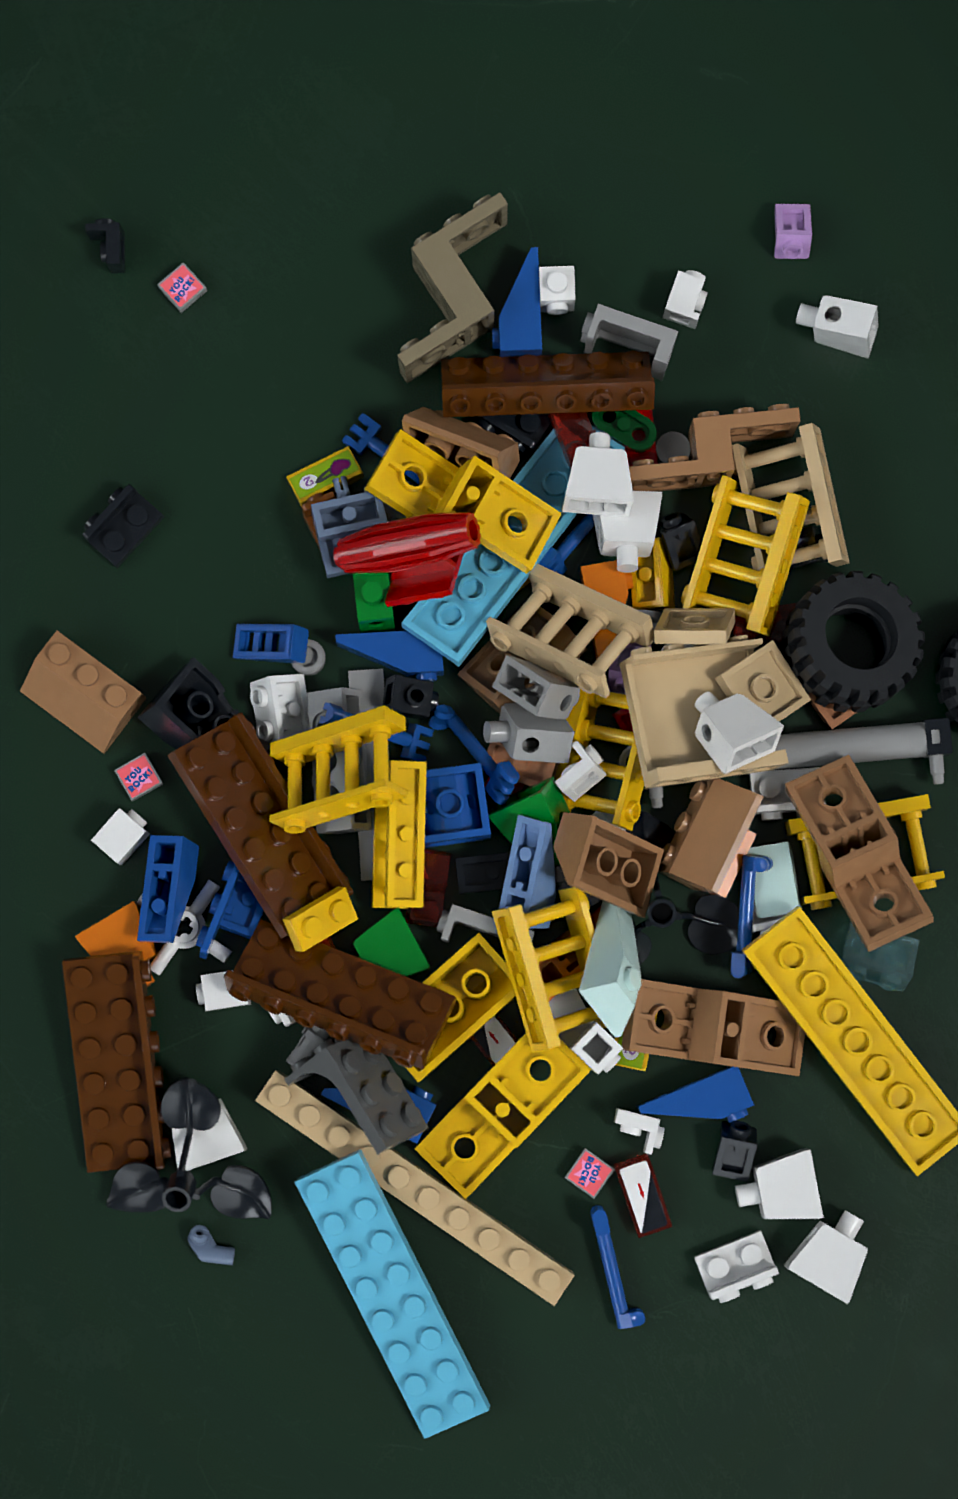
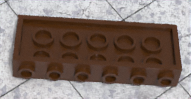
[441,351,655,417]
[168,712,354,939]
[224,919,456,1070]
[62,951,172,1173]

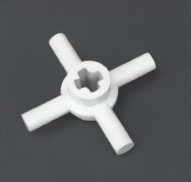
[137,880,232,975]

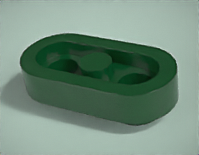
[592,410,657,453]

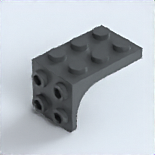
[284,1039,429,1155]

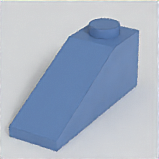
[499,815,557,929]

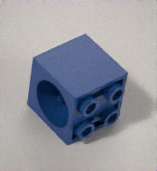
[425,763,491,848]

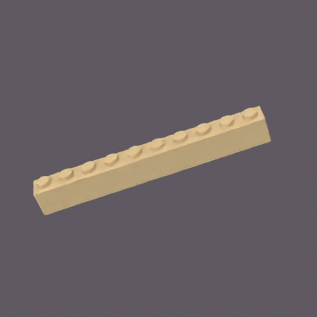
[255,1070,575,1306]

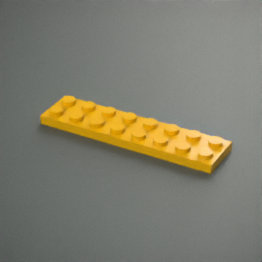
[741,906,958,1176]

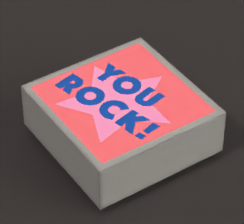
[158,262,207,313]
[114,753,163,801]
[565,1148,615,1198]

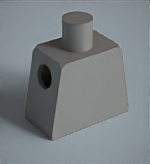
[492,655,580,720]
[483,702,575,763]

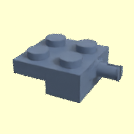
[311,476,388,578]

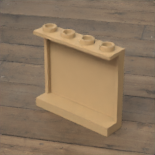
[619,635,789,789]

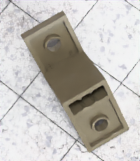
[397,193,508,383]

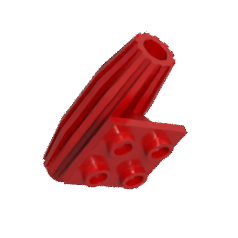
[333,512,481,607]

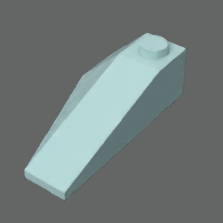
[579,901,641,1038]

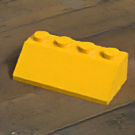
[405,933,516,1083]

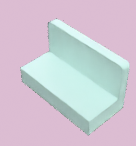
[747,842,802,918]

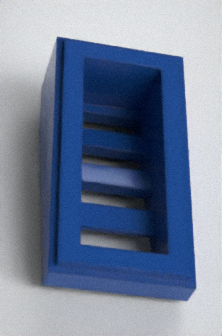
[233,624,309,663]

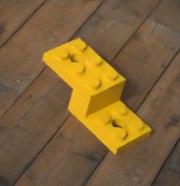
[365,429,562,574]
[414,1033,592,1199]

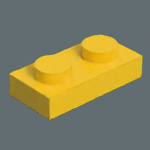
[282,887,358,952]

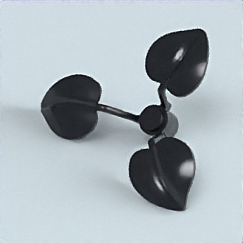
[626,811,739,965]
[106,1078,272,1219]

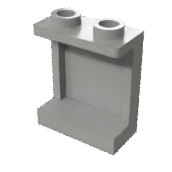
[580,304,678,381]
[437,904,535,943]

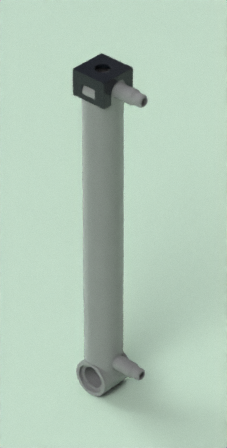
[618,718,953,808]

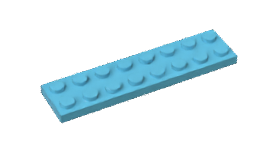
[401,418,625,667]
[295,1149,490,1439]

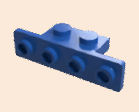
[196,860,264,960]

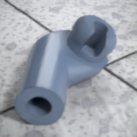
[188,1225,235,1266]

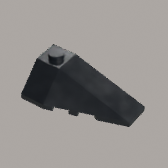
[138,657,239,749]

